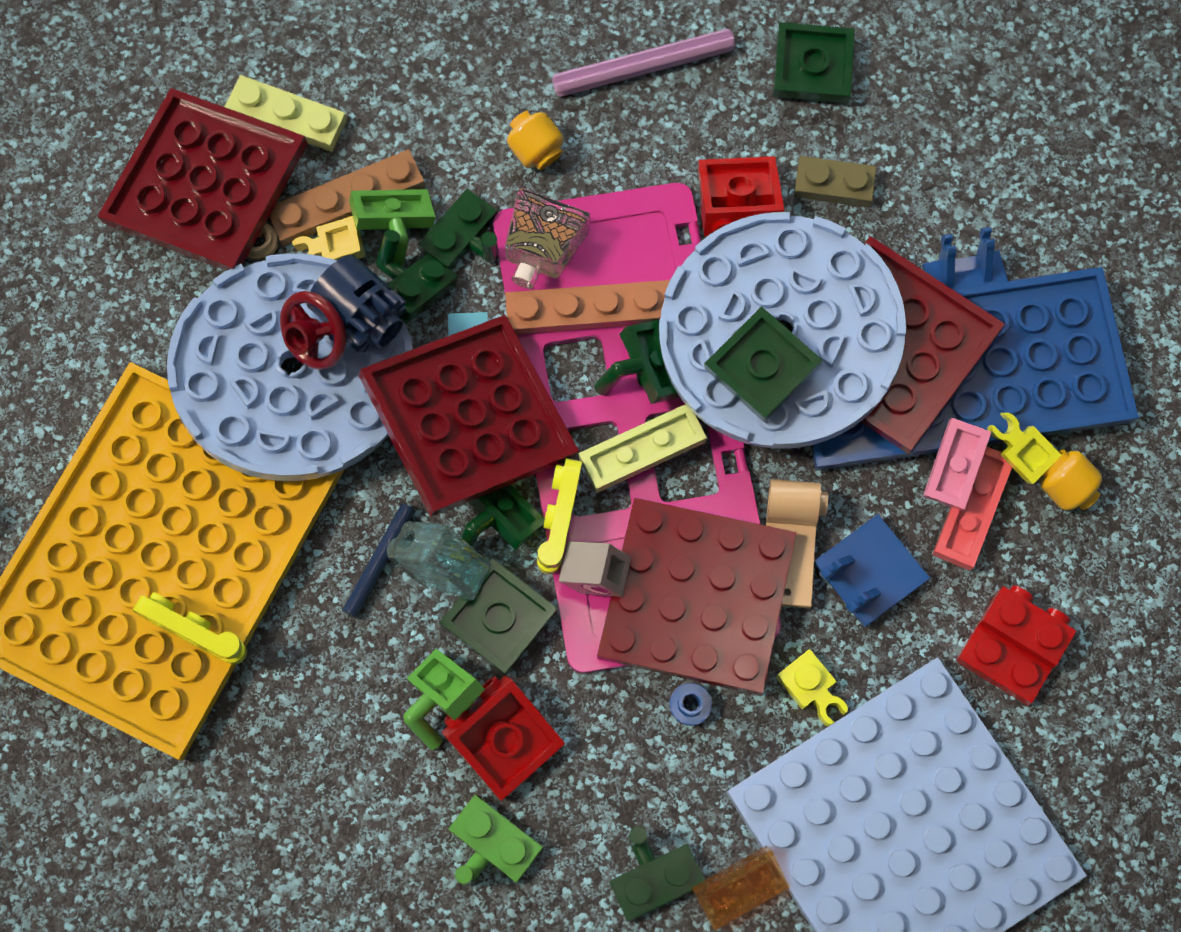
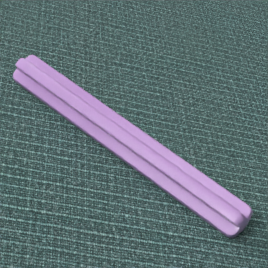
[552,29,735,97]

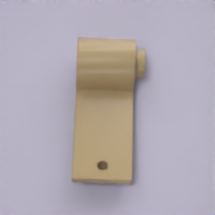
[766,479,828,608]

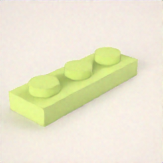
[225,75,347,152]
[579,404,707,493]

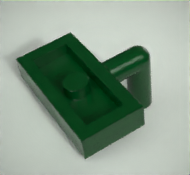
[417,188,499,270]
[376,230,458,324]
[594,320,680,404]
[454,484,545,558]
[609,826,706,922]

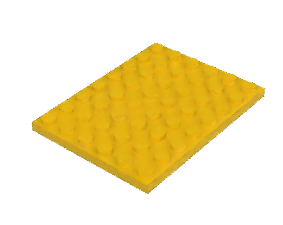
[0,362,345,762]

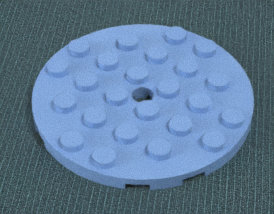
[659,212,906,449]
[167,253,413,481]

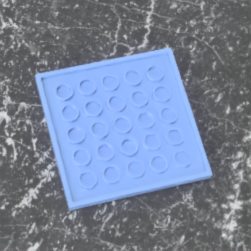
[726,657,1087,932]

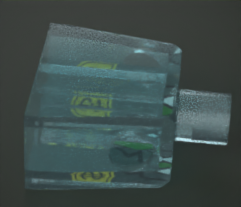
[387,521,491,600]

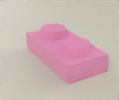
[923,418,991,511]

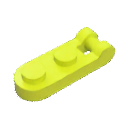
[537,459,582,574]
[132,592,247,665]

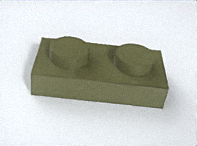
[793,156,876,208]

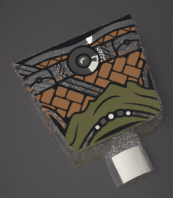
[505,187,590,289]

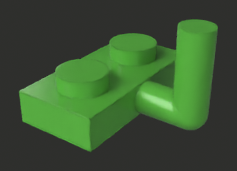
[349,189,436,267]
[403,648,485,750]
[448,795,543,886]

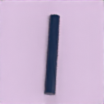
[342,503,416,618]

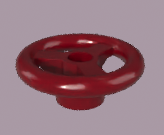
[280,291,347,370]

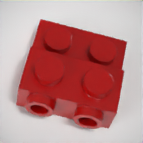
[698,156,784,236]
[955,585,1077,706]
[441,676,565,801]

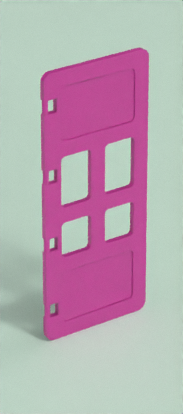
[493,183,781,674]

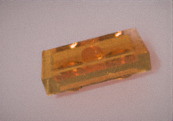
[691,845,790,931]

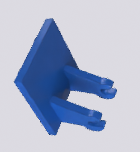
[922,227,1008,290]
[814,514,930,628]

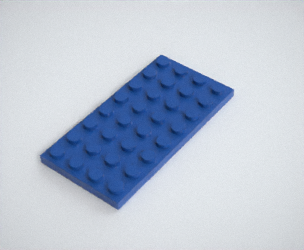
[788,267,1139,471]

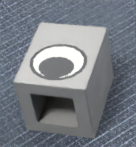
[559,541,631,597]

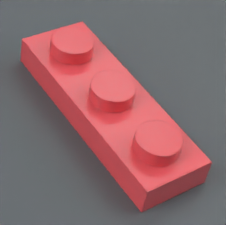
[932,446,1012,571]

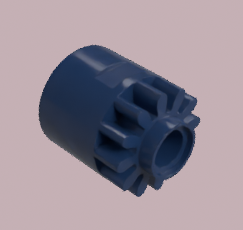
[307,255,407,354]

